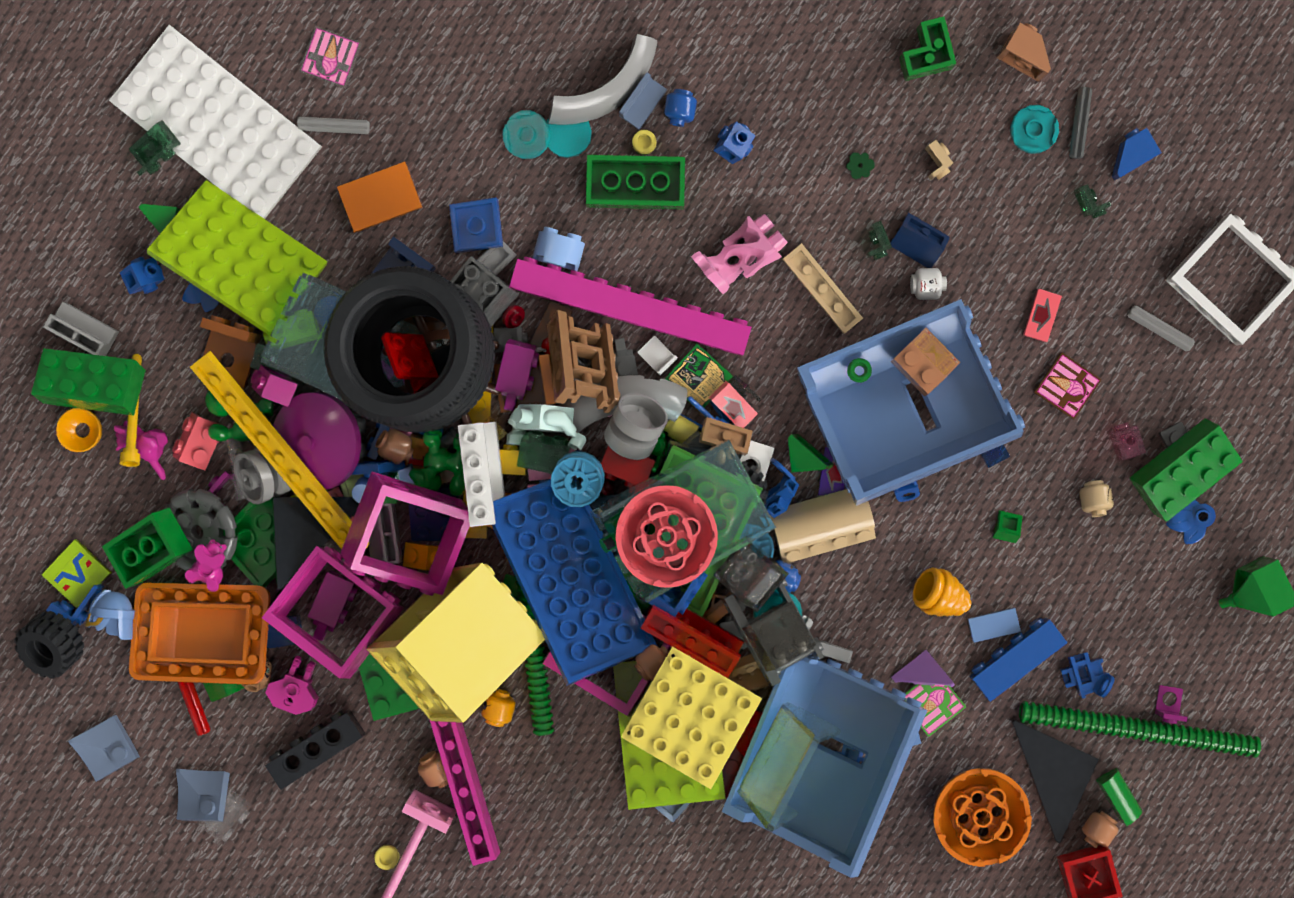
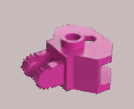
[265,655,319,715]

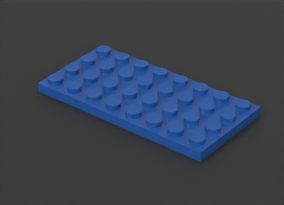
[492,476,657,686]

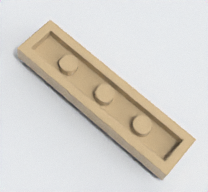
[782,243,863,334]

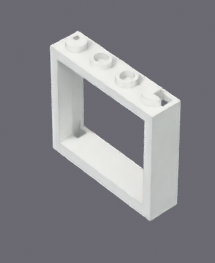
[1165,214,1294,345]

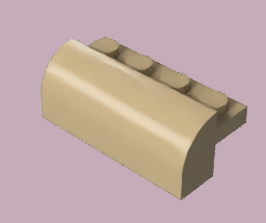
[769,489,876,563]

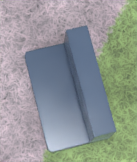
[619,72,667,130]

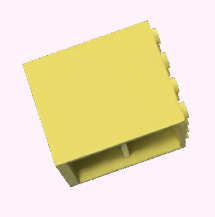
[367,563,545,723]
[621,647,762,789]

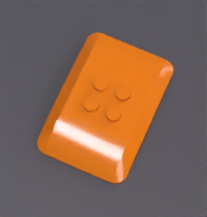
[129,583,271,685]

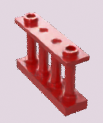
[641,605,744,678]

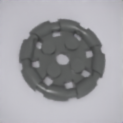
[163,489,238,571]

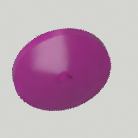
[273,392,361,490]

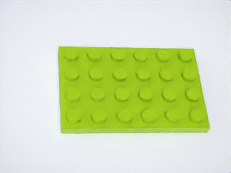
[147,180,327,336]
[613,661,725,810]

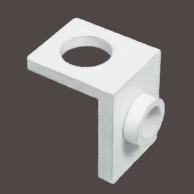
[638,336,678,375]

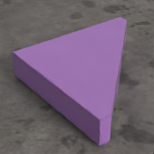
[891,650,955,687]

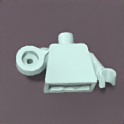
[506,404,586,450]

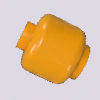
[481,689,516,727]

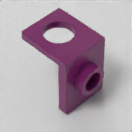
[208,471,233,512]
[1155,685,1188,724]

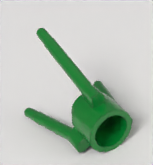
[651,432,668,472]

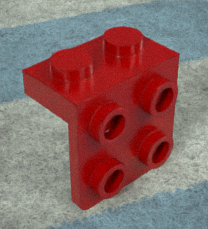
[381,333,439,393]

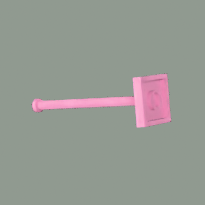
[381,789,457,898]

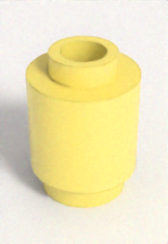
[664,415,701,443]

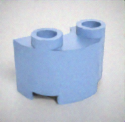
[532,227,585,272]

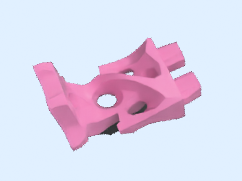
[691,214,788,294]

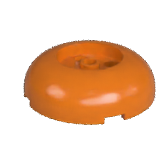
[933,768,1032,867]

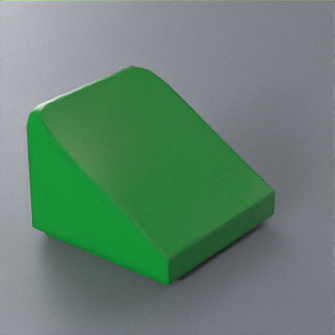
[993,510,1023,543]

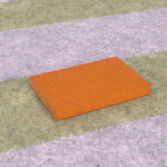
[337,162,423,233]

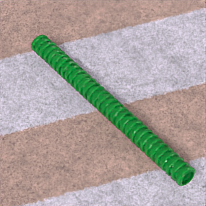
[514,574,555,736]
[1019,701,1261,758]

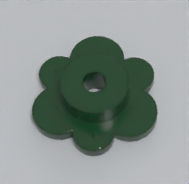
[846,152,875,179]

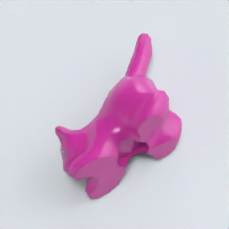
[114,421,168,480]
[185,540,227,592]

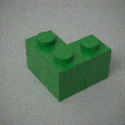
[899,16,957,81]

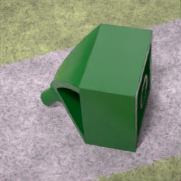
[1219,556,1294,617]

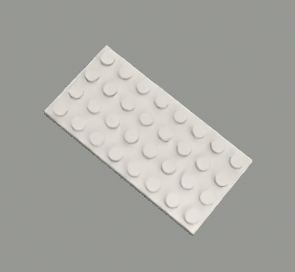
[109,25,322,219]

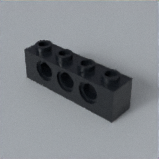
[265,710,366,790]

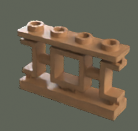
[547,310,620,413]

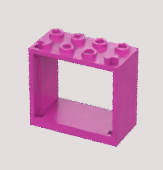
[340,471,470,596]
[262,546,404,679]
[543,614,672,717]

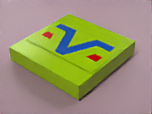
[42,539,112,608]

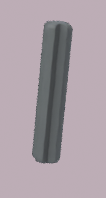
[1069,87,1092,159]

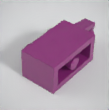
[495,339,540,411]
[308,570,358,641]

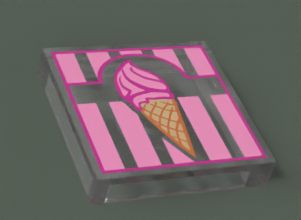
[299,26,362,89]

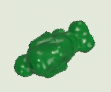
[205,390,274,442]
[408,430,465,496]

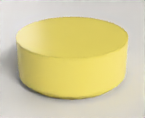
[632,130,656,155]
[374,845,399,870]

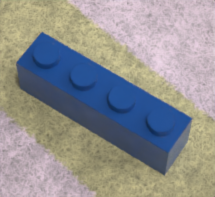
[969,617,1068,702]

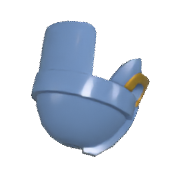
[85,589,135,640]

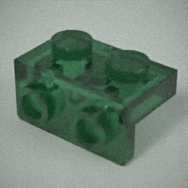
[129,120,181,176]
[517,431,571,474]

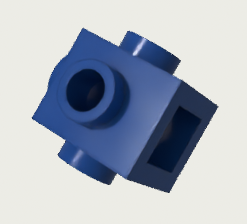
[713,121,756,164]
[119,257,165,294]

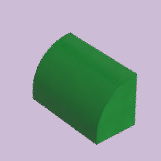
[1096,768,1142,826]

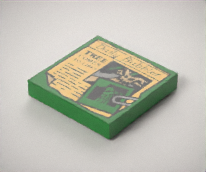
[665,343,733,410]

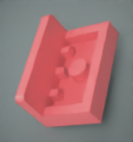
[172,412,219,471]

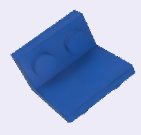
[649,571,708,617]

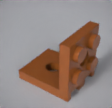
[200,315,262,391]
[494,354,558,413]

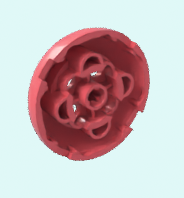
[616,485,718,588]

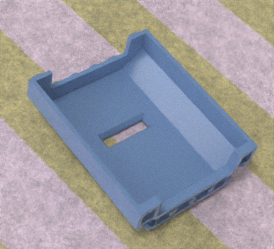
[797,299,1025,506]
[722,649,928,878]

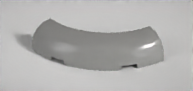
[548,34,657,125]
[556,375,687,438]

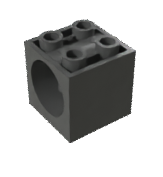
[450,256,518,327]

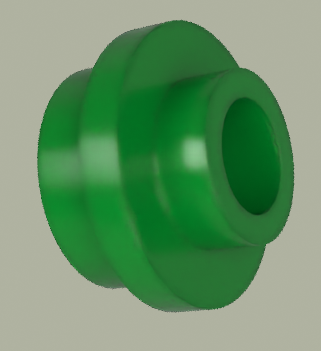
[847,358,872,383]

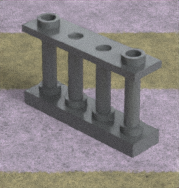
[721,570,824,686]

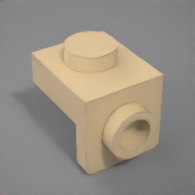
[925,140,953,181]

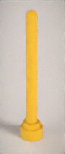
[120,354,142,467]

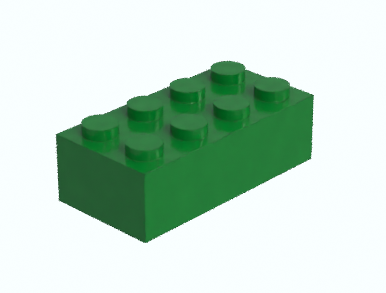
[586,155,685,210]
[31,348,146,416]
[1129,418,1243,522]

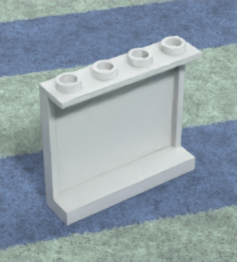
[458,422,505,527]

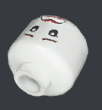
[910,268,947,300]

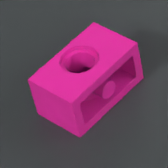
[251,365,298,407]

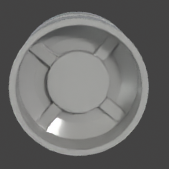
[604,393,668,460]

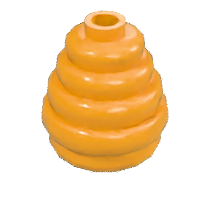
[913,567,971,617]

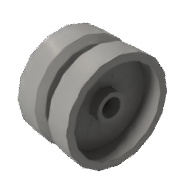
[233,448,291,504]

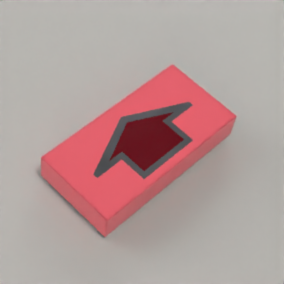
[1023,289,1062,342]
[709,381,758,428]

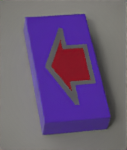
[818,447,844,496]

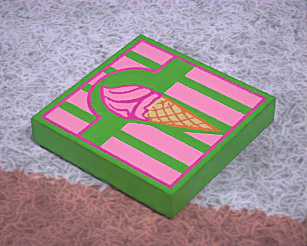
[905,684,966,737]

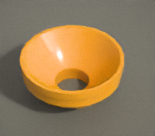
[56,408,102,452]

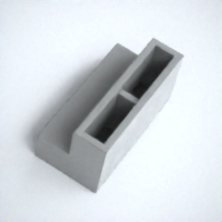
[43,302,119,356]
[369,504,403,564]

